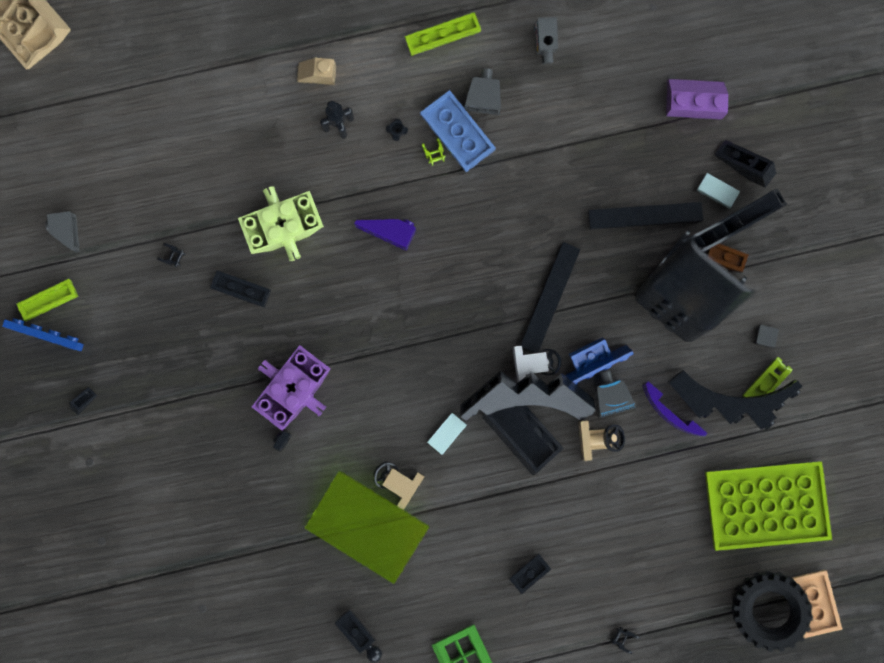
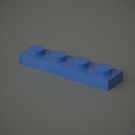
[2,318,84,351]

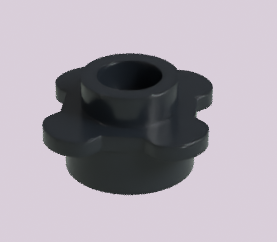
[386,119,408,141]

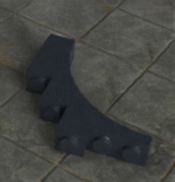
[676,188,788,253]
[668,370,803,430]

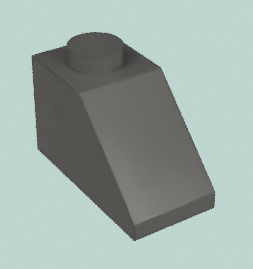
[45,211,80,253]

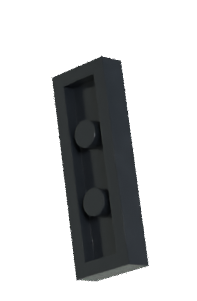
[210,270,272,308]

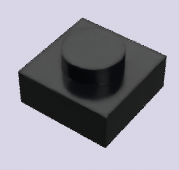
[273,431,293,451]

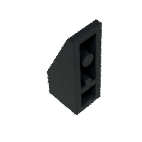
[715,140,777,188]

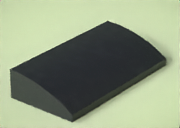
[482,405,564,475]

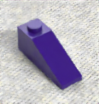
[354,219,416,251]

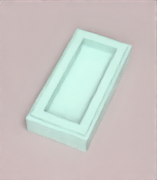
[697,173,740,209]
[427,413,467,454]

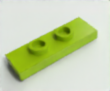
[16,279,79,321]

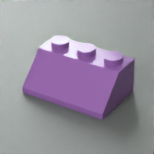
[666,79,728,119]

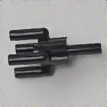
[320,101,354,139]

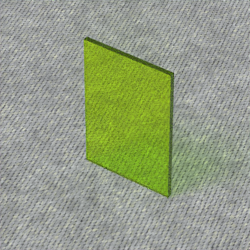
[305,470,430,584]

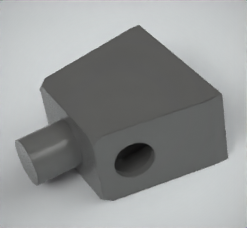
[465,69,501,115]

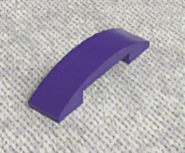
[642,381,708,436]

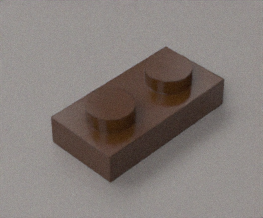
[706,244,749,273]

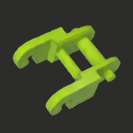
[422,138,446,166]

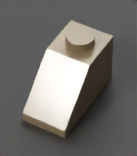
[297,58,336,85]

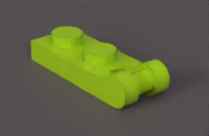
[742,356,793,397]

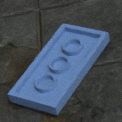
[420,90,496,172]

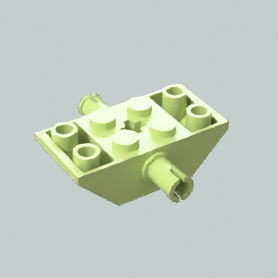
[238,187,324,261]

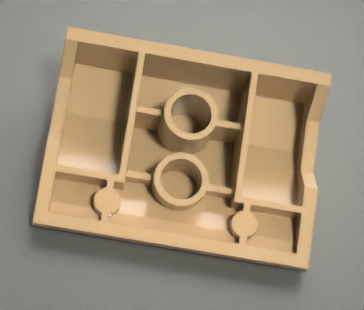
[0,0,71,69]

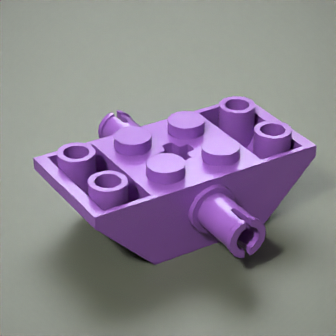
[252,345,330,431]

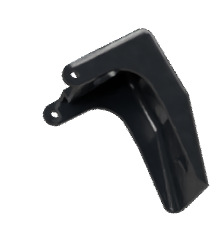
[635,229,756,342]

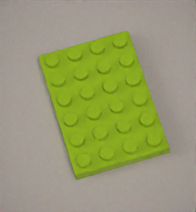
[705,461,832,551]

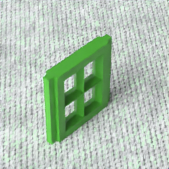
[432,624,492,663]

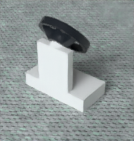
[512,346,561,383]

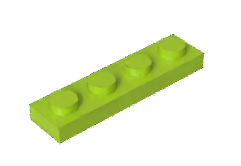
[405,12,481,56]

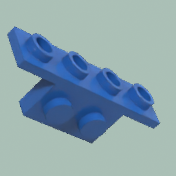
[565,337,634,385]

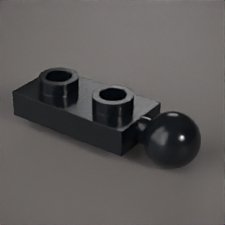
[335,609,382,663]

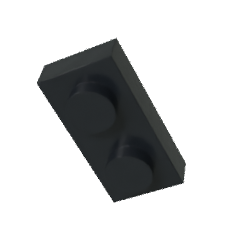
[509,553,551,594]

